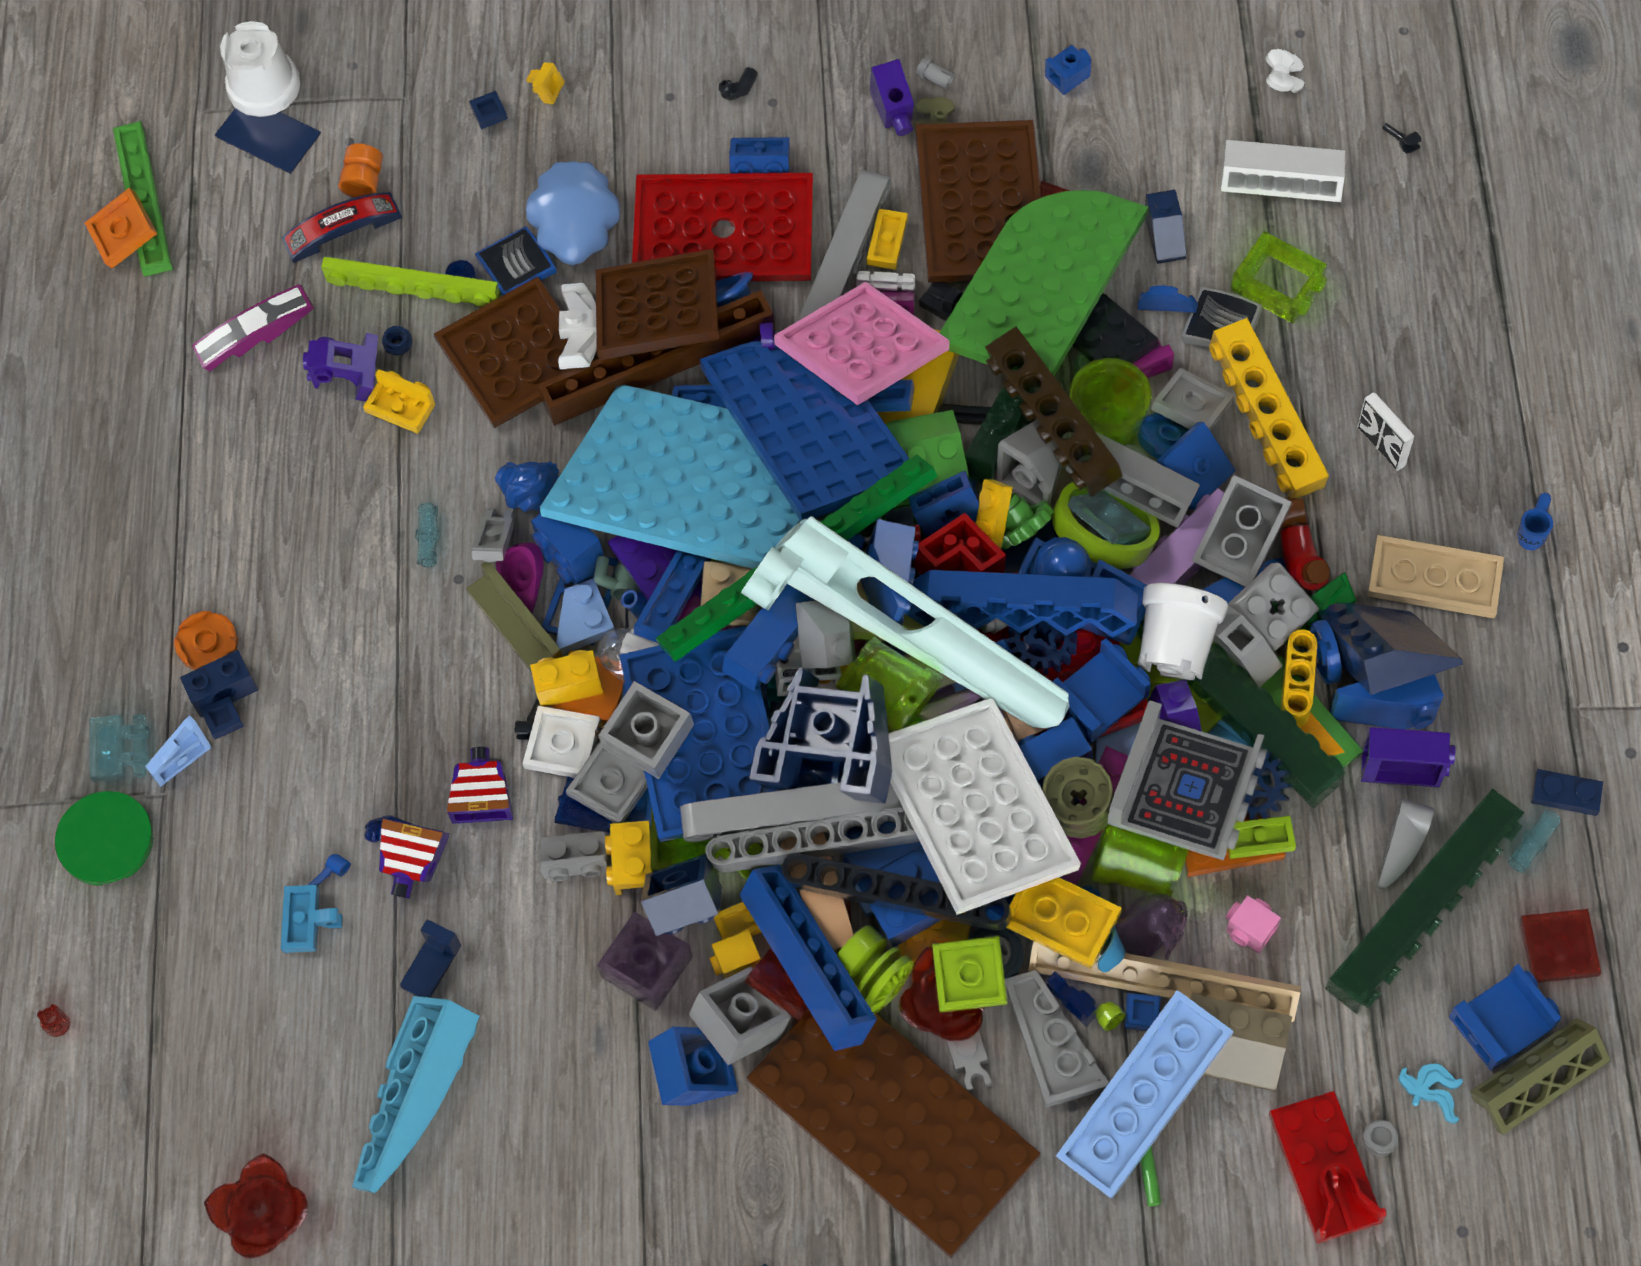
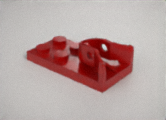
[1268,1091,1387,1244]

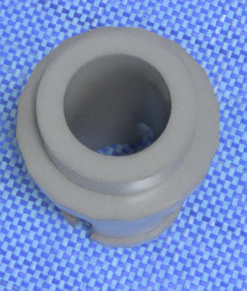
[916,58,955,90]

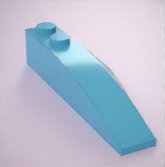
[352,996,480,1193]

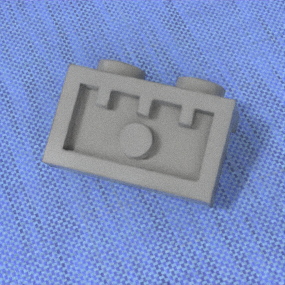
[540,831,608,881]

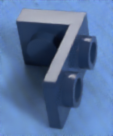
[400,919,461,998]

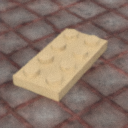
[1367,535,1504,619]

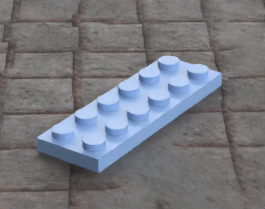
[1056,990,1234,1199]

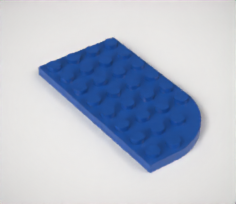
[700,341,909,521]

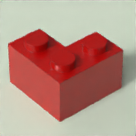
[914,513,1006,575]

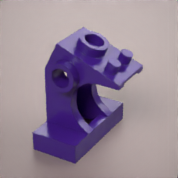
[303,333,378,402]

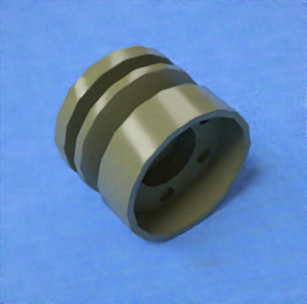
[1042,757,1114,838]

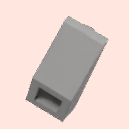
[1213,604,1282,689]

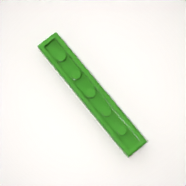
[113,121,173,277]

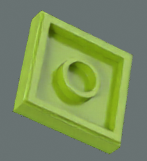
[932,936,1008,1012]

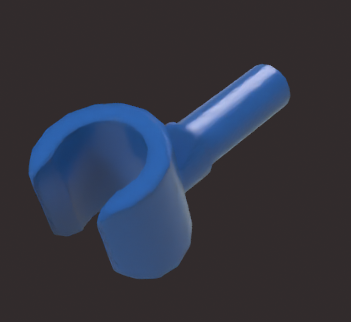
[308,854,351,886]

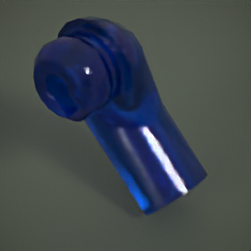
[364,815,414,843]

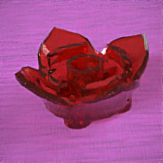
[899,947,986,1041]
[204,1153,309,1259]

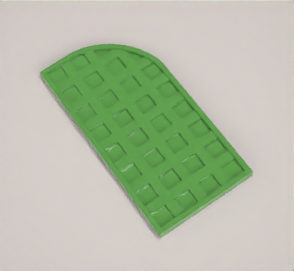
[940,190,1148,376]

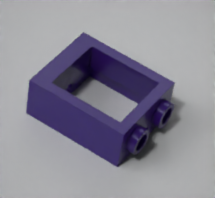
[1361,727,1455,787]

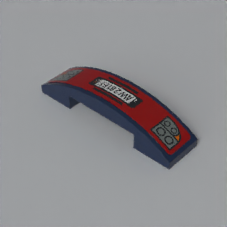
[281,192,402,263]

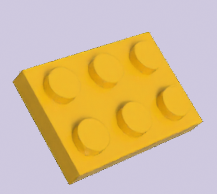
[1006,877,1122,970]

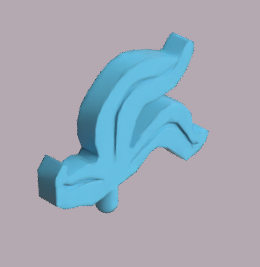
[1398,1063,1463,1123]

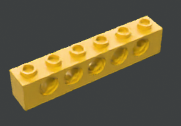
[1209,318,1329,499]

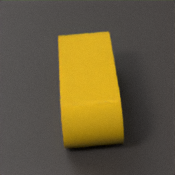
[1280,629,1317,728]

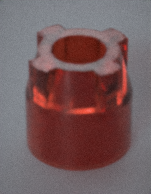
[37,1004,70,1037]

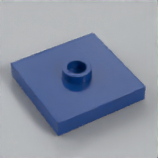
[1156,422,1236,510]

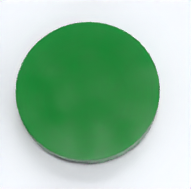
[55,791,154,886]

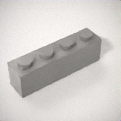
[1065,431,1200,528]

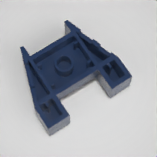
[749,668,892,804]

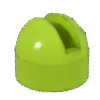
[1096,1002,1126,1032]

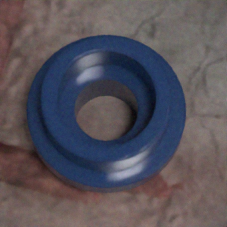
[382,326,413,355]

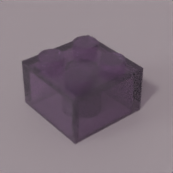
[597,911,693,1011]

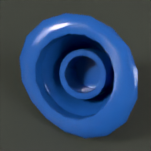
[717,272,753,308]
[1034,537,1091,577]

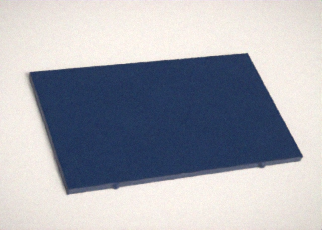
[214,108,321,174]

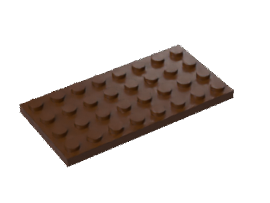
[746,1010,1041,1258]

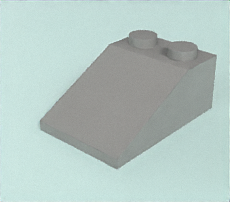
[1192,475,1293,587]

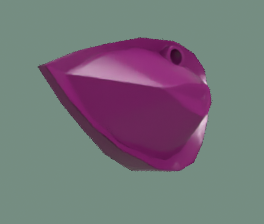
[496,542,544,614]

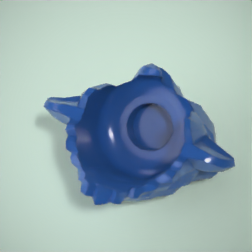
[495,461,559,512]

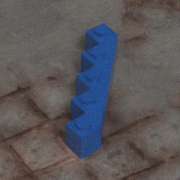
[906,570,1138,638]

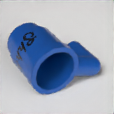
[1517,492,1553,550]

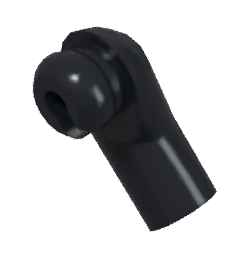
[718,67,758,100]

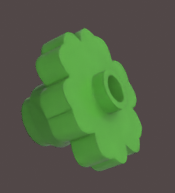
[1001,492,1054,550]

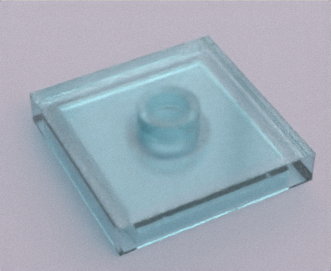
[1067,491,1150,544]

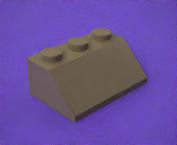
[1190,993,1292,1092]

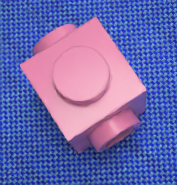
[1226,895,1281,954]

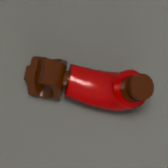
[1280,497,1330,590]

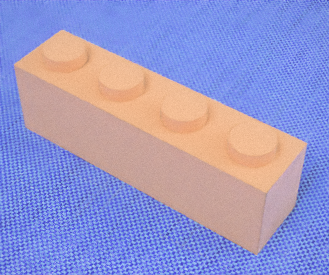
[781,832,854,954]

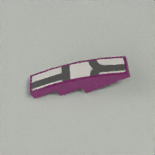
[191,284,314,371]

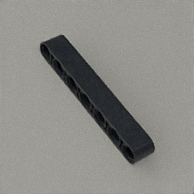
[782,853,1012,930]

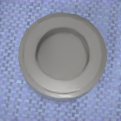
[1362,1120,1398,1156]

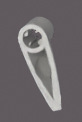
[1377,798,1434,889]

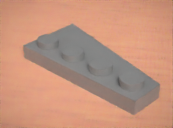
[1005,970,1109,1108]

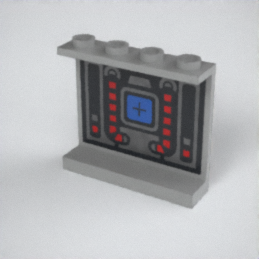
[1107,700,1267,861]

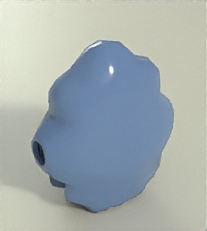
[526,161,620,266]

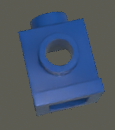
[1045,45,1092,95]

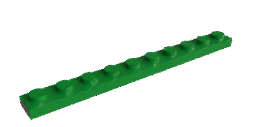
[655,454,938,662]

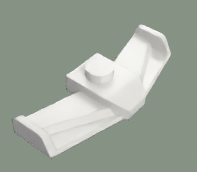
[558,283,597,369]

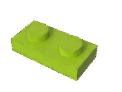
[1227,816,1296,859]

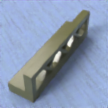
[466,562,563,673]
[1470,1018,1611,1135]

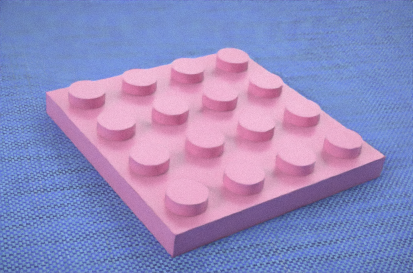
[774,282,949,405]

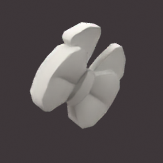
[1266,49,1304,93]

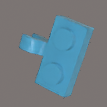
[281,885,343,953]

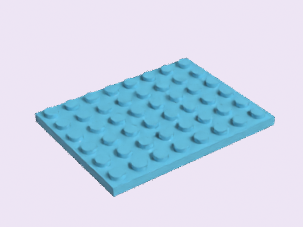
[540,385,800,569]

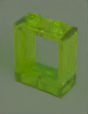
[1231,231,1328,324]

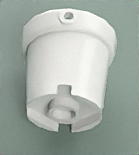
[220,21,301,117]
[1138,583,1228,680]

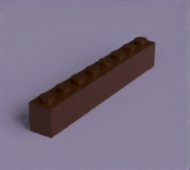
[538,290,776,426]

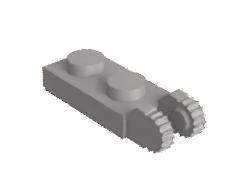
[471,507,515,562]

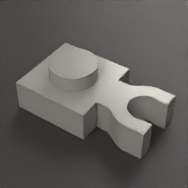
[946,1028,991,1093]

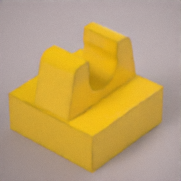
[526,62,565,104]

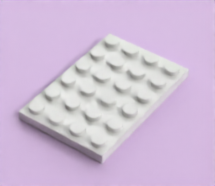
[889,697,1081,914]

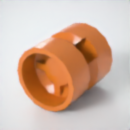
[338,143,383,198]

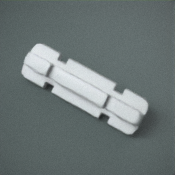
[856,271,915,292]

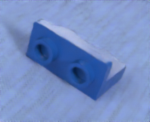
[729,137,790,173]

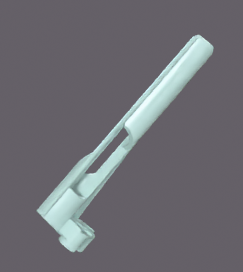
[741,516,1069,728]

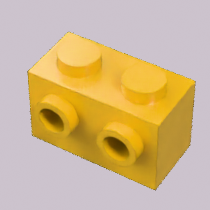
[530,650,604,707]

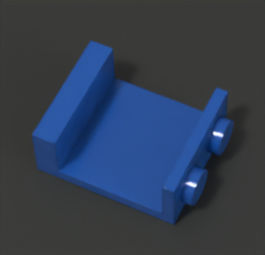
[1052,638,1151,743]
[1449,964,1561,1071]

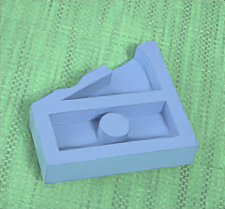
[556,578,616,655]
[145,716,212,787]

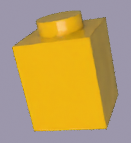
[709,929,763,979]

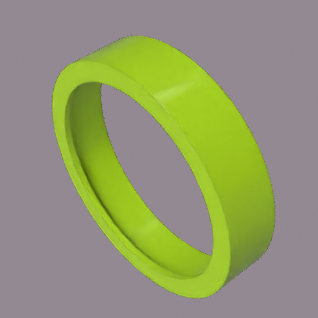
[1051,482,1160,569]

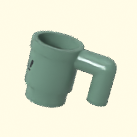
[594,556,641,601]

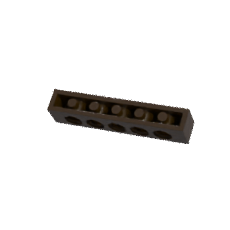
[985,326,1123,497]

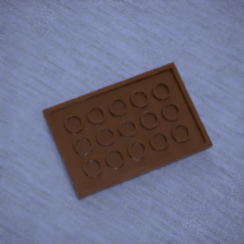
[915,120,1041,283]

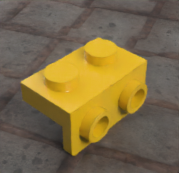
[363,369,436,434]
[605,821,653,895]

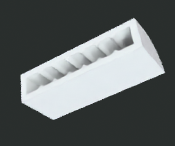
[1221,140,1345,202]

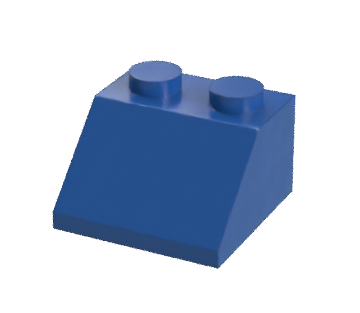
[648,1026,738,1106]

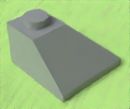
[795,600,856,668]

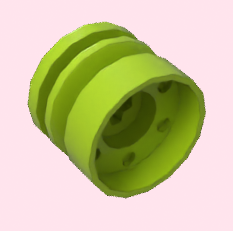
[837,925,914,1015]

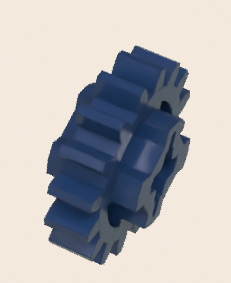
[1007,620,1078,676]
[1244,751,1292,820]

